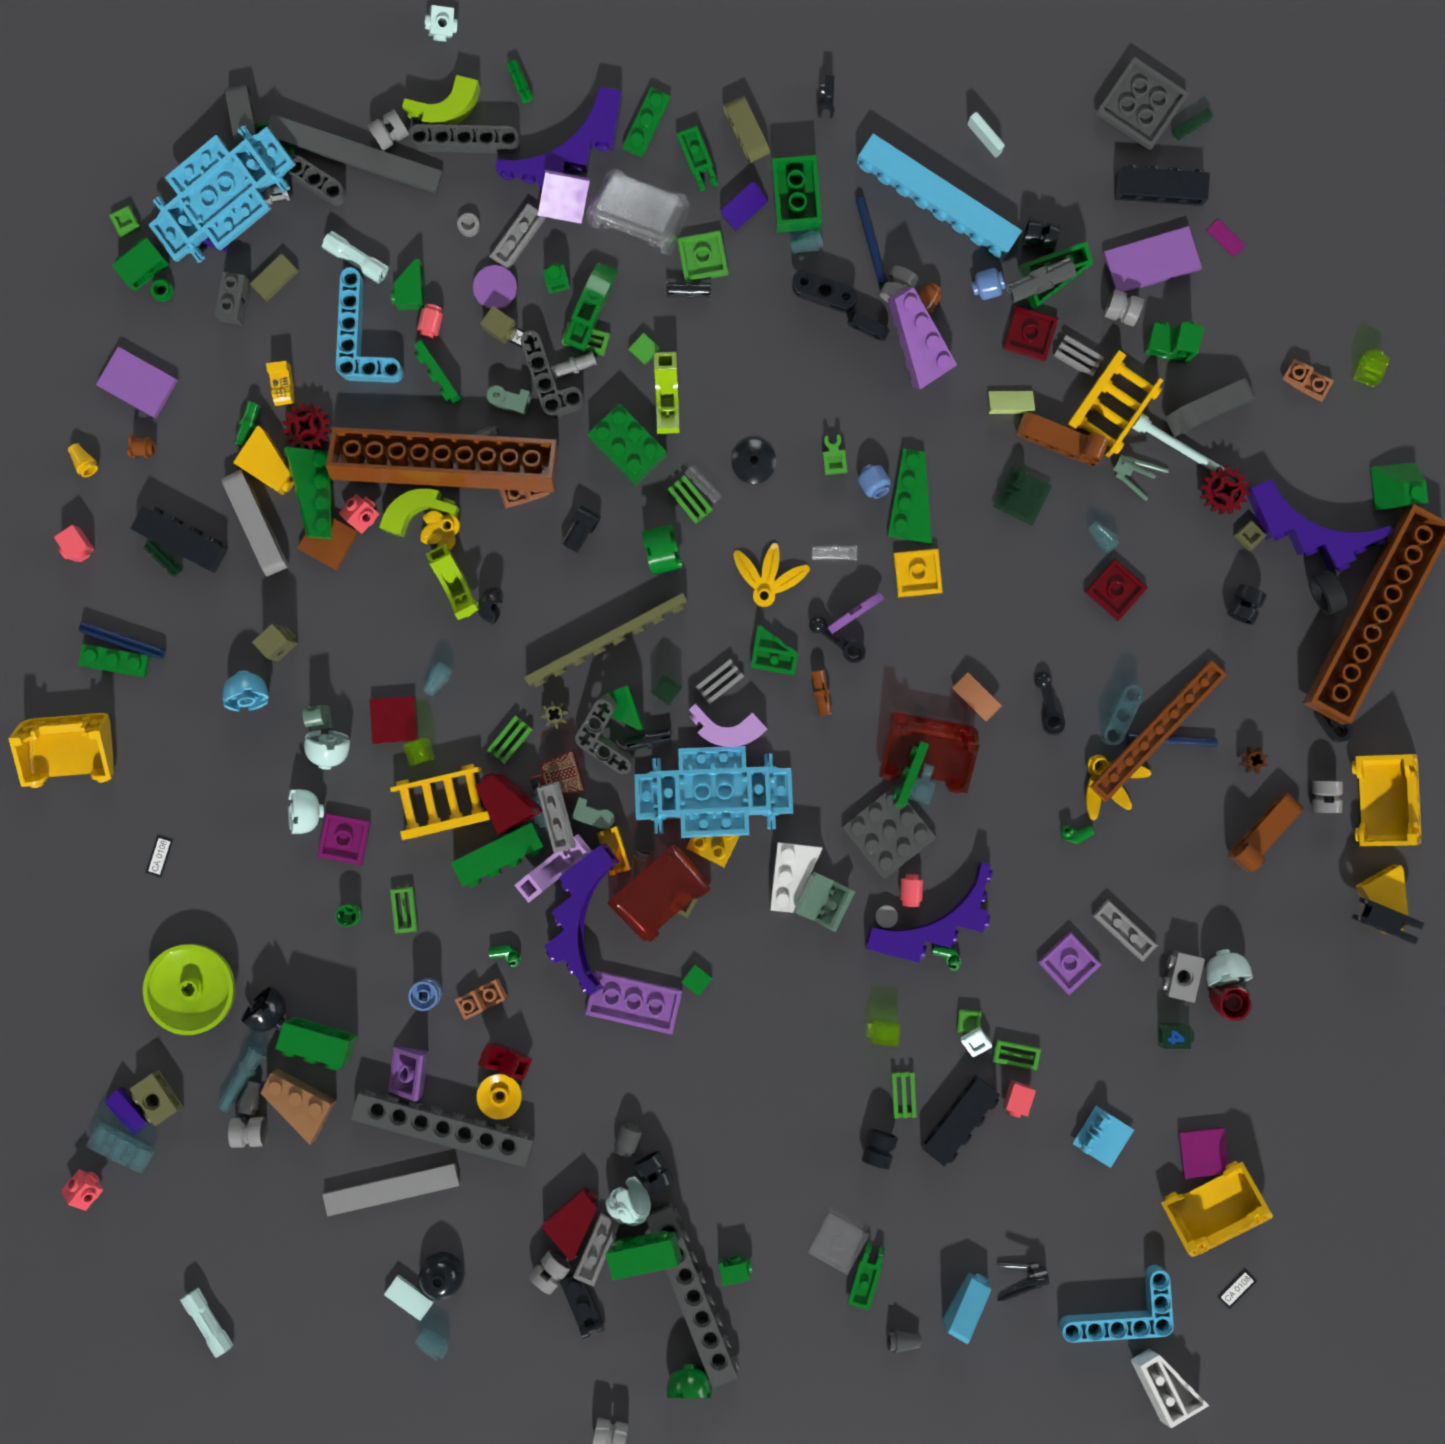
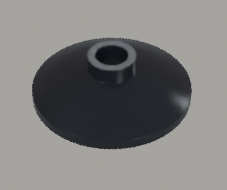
[732,439,776,484]

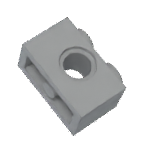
[1162,950,1205,1003]

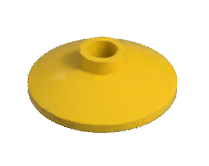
[477,1074,522,1119]

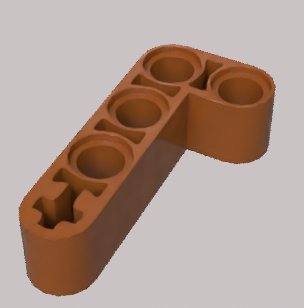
[1016,412,1109,466]
[1228,792,1304,873]

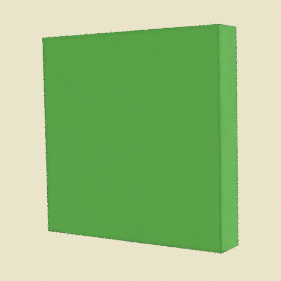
[677,230,729,282]

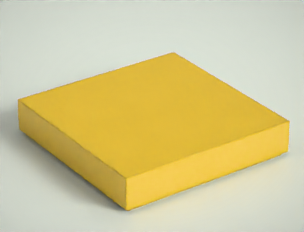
[893,548,943,598]

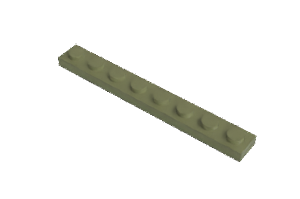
[524,593,687,688]

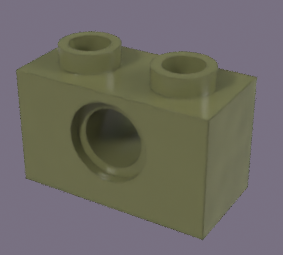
[252,624,298,662]
[130,1070,184,1126]

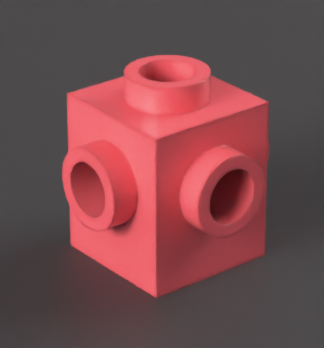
[339,494,380,534]
[61,1170,103,1211]

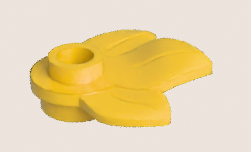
[420,511,460,550]

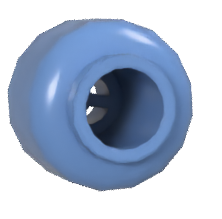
[972,268,1006,300]
[858,464,891,499]

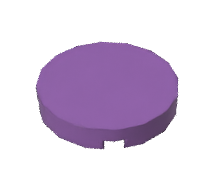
[473,265,518,310]

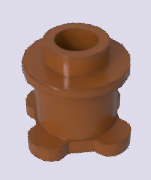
[127,434,156,459]

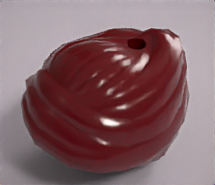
[1209,983,1252,1021]

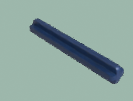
[79,621,166,659]

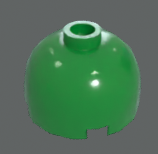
[667,1364,712,1399]

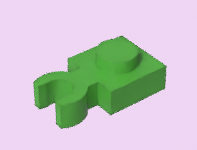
[822,435,848,475]

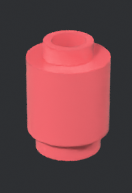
[416,304,443,339]
[900,874,923,907]

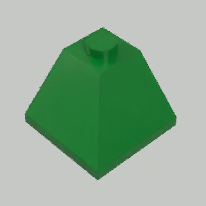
[1369,463,1428,511]
[603,685,644,731]

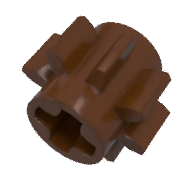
[1239,747,1268,773]

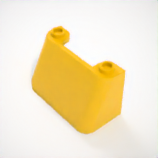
[8,713,114,788]
[1352,754,1422,846]
[1161,1161,1273,1257]

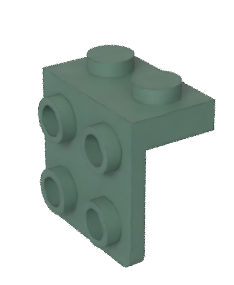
[794,872,855,932]

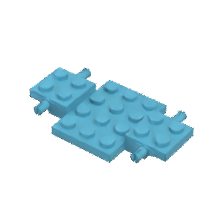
[149,126,296,263]
[635,746,793,838]

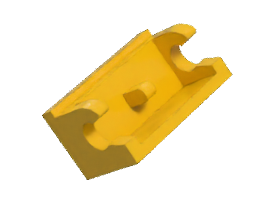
[597,826,632,875]

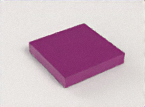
[317,813,371,865]
[1178,1127,1229,1178]

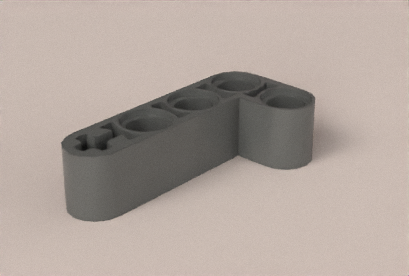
[521,330,584,418]
[1165,378,1256,438]

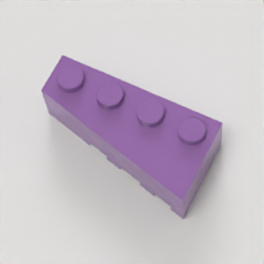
[887,286,957,389]

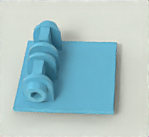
[1072,1106,1134,1168]

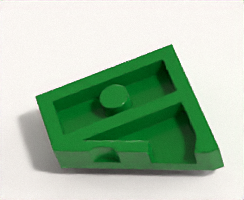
[750,625,798,676]

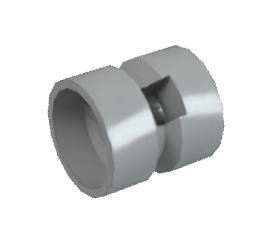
[367,109,409,151]
[879,265,919,302]
[1104,289,1144,327]
[1312,781,1343,813]
[228,1117,267,1148]
[529,1250,571,1294]
[593,1417,629,1444]

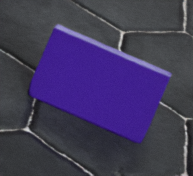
[721,181,768,231]
[105,1087,149,1136]

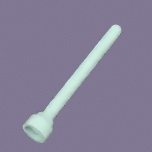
[1132,413,1224,473]

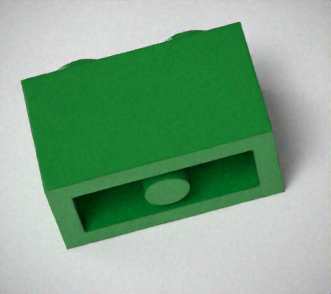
[112,238,170,291]

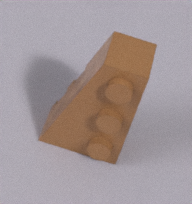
[261,1068,337,1145]

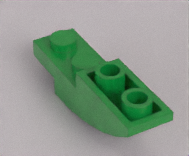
[564,262,618,351]

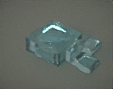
[909,763,936,805]

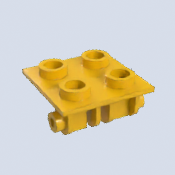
[686,836,740,867]

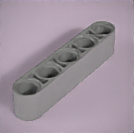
[221,469,288,577]

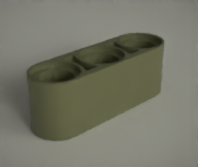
[723,96,770,163]

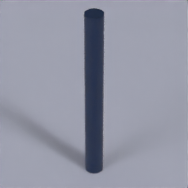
[855,197,887,285]
[1127,733,1218,747]

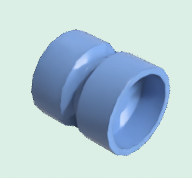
[408,978,443,1011]

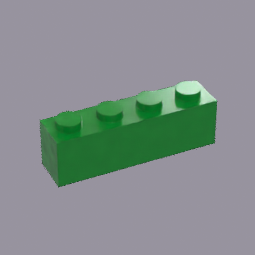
[451,822,545,888]

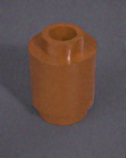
[918,282,942,316]

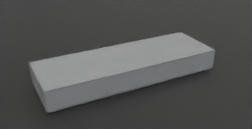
[489,203,547,270]
[537,781,576,853]
[1092,899,1158,962]
[573,1212,620,1287]

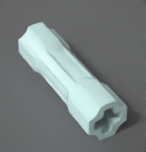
[322,231,389,284]
[180,1288,234,1358]

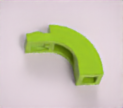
[402,75,481,125]
[654,352,680,434]
[379,489,460,537]
[426,543,478,621]

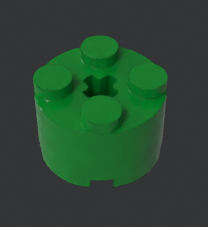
[642,524,683,574]

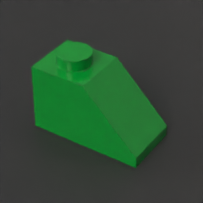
[391,259,425,311]

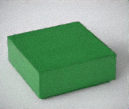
[681,964,713,996]

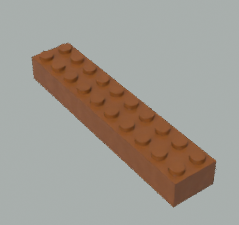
[326,427,558,492]
[1302,504,1445,725]

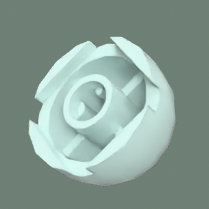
[304,730,350,769]
[288,789,324,834]
[1205,949,1253,988]

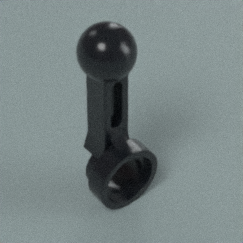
[809,616,866,663]
[1034,671,1066,736]

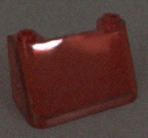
[879,712,980,794]
[607,842,711,942]

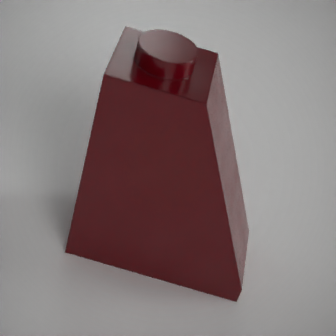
[475,773,543,834]
[541,1186,599,1261]

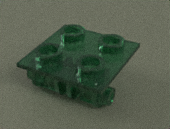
[993,467,1052,526]

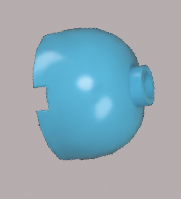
[222,671,269,711]

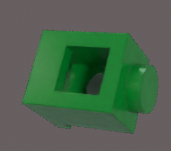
[542,263,570,294]
[718,1255,753,1286]

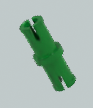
[233,401,261,447]

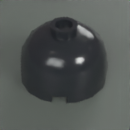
[241,987,286,1032]
[418,1252,465,1300]

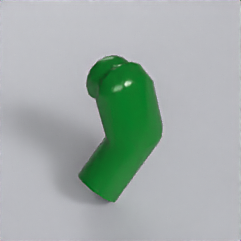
[1061,824,1095,844]
[932,944,961,971]
[489,945,521,967]

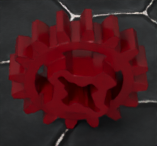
[282,402,332,450]
[1199,466,1250,515]

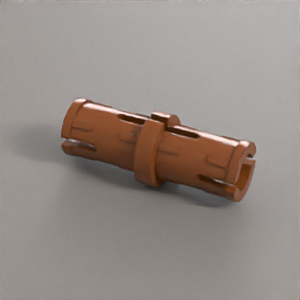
[811,670,833,716]

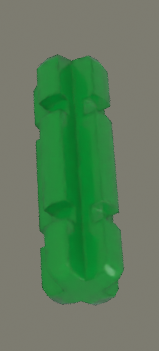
[506,60,533,104]

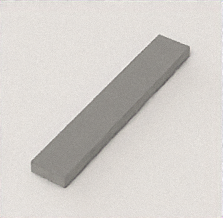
[322,1162,460,1217]

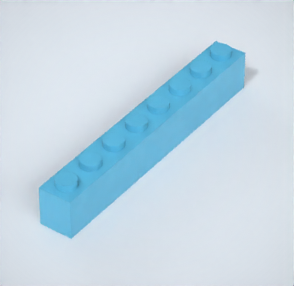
[857,134,1022,259]

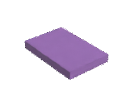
[96,347,178,419]

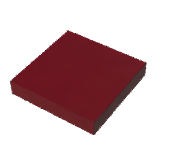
[1003,305,1059,362]
[1084,558,1148,621]
[369,696,418,744]

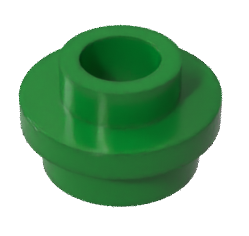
[150,279,174,302]

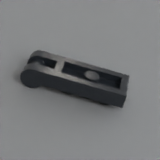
[560,1273,605,1339]

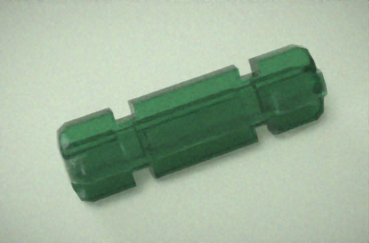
[1171,108,1213,141]
[144,540,182,577]

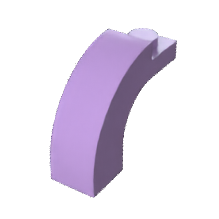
[689,704,767,747]
[514,834,592,903]

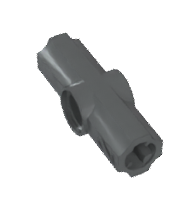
[1006,257,1076,303]

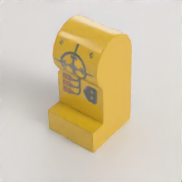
[266,361,295,406]

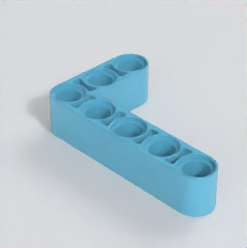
[336,267,404,383]
[1058,1265,1174,1343]

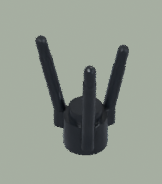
[997,1262,1049,1302]

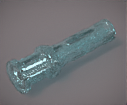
[217,1045,267,1112]

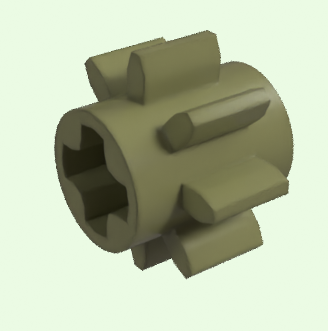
[541,701,569,729]

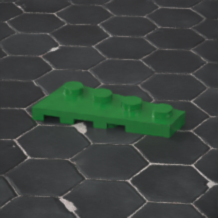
[283,447,332,540]
[887,448,932,544]

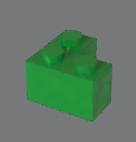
[1144,320,1204,363]

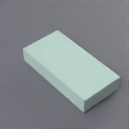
[967,112,1005,158]
[384,1274,435,1321]

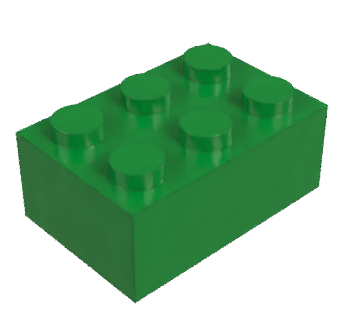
[771,155,822,233]
[587,403,667,486]
[275,1017,358,1070]

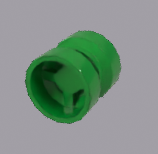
[335,903,362,927]

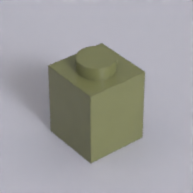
[480,306,518,344]

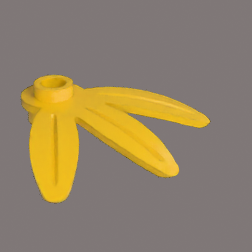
[733,543,810,607]
[1086,754,1151,820]

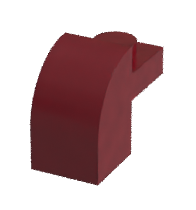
[477,1042,533,1080]

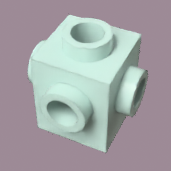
[424,5,457,42]

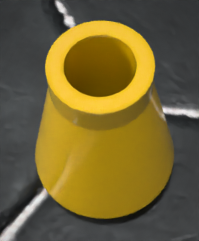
[68,443,98,477]

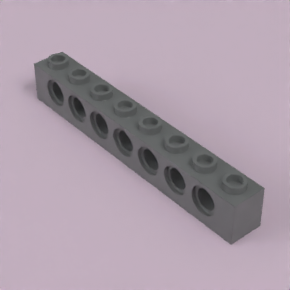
[351,1088,535,1168]
[646,1203,740,1388]

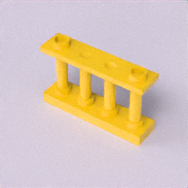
[1065,350,1164,458]
[390,764,491,840]

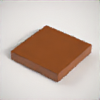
[297,517,359,571]

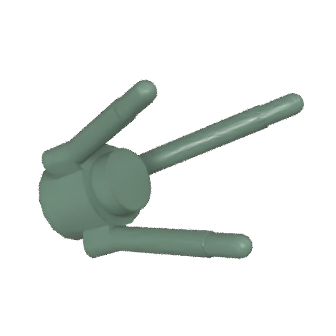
[1113,454,1169,501]

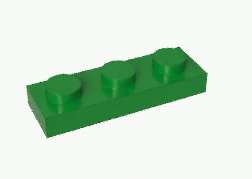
[623,87,671,158]
[414,340,461,404]
[78,644,151,678]
[892,741,929,809]

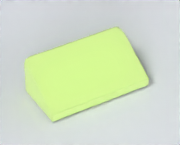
[988,391,1035,414]

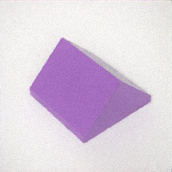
[388,1047,429,1101]

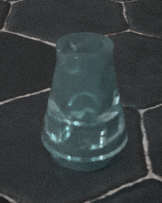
[790,229,824,254]
[1088,521,1120,554]
[423,662,453,696]

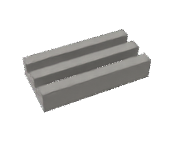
[1053,335,1104,378]
[696,659,744,705]

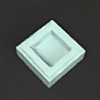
[960,1026,992,1058]

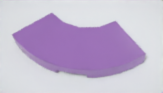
[828,593,884,634]

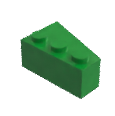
[1018,241,1094,310]
[605,1231,682,1280]

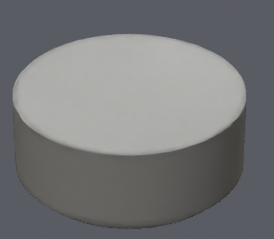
[457,213,480,237]
[875,905,898,928]

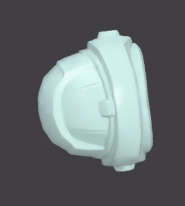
[605,1176,651,1226]

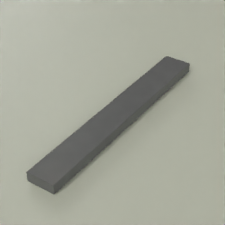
[267,114,443,194]

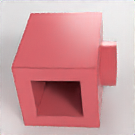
[54,525,95,562]
[1003,1080,1036,1118]

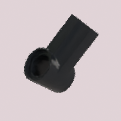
[561,505,601,553]

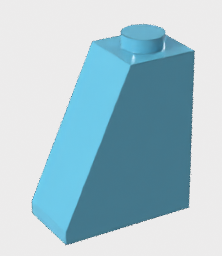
[942,1272,992,1344]

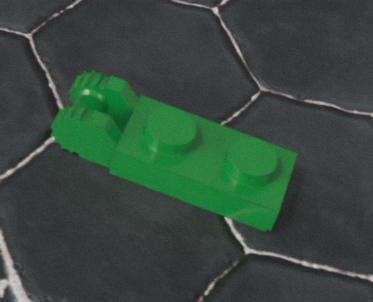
[676,125,718,192]
[847,1242,885,1310]

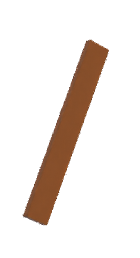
[1089,659,1228,802]

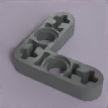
[575,695,635,774]

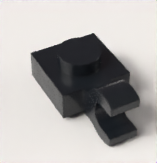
[817,75,835,118]

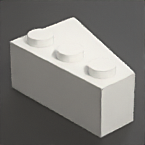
[770,842,823,913]
[1130,1349,1209,1428]

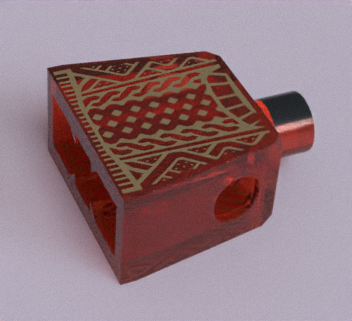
[530,750,586,794]

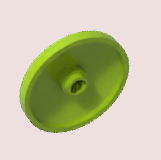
[143,944,235,1035]

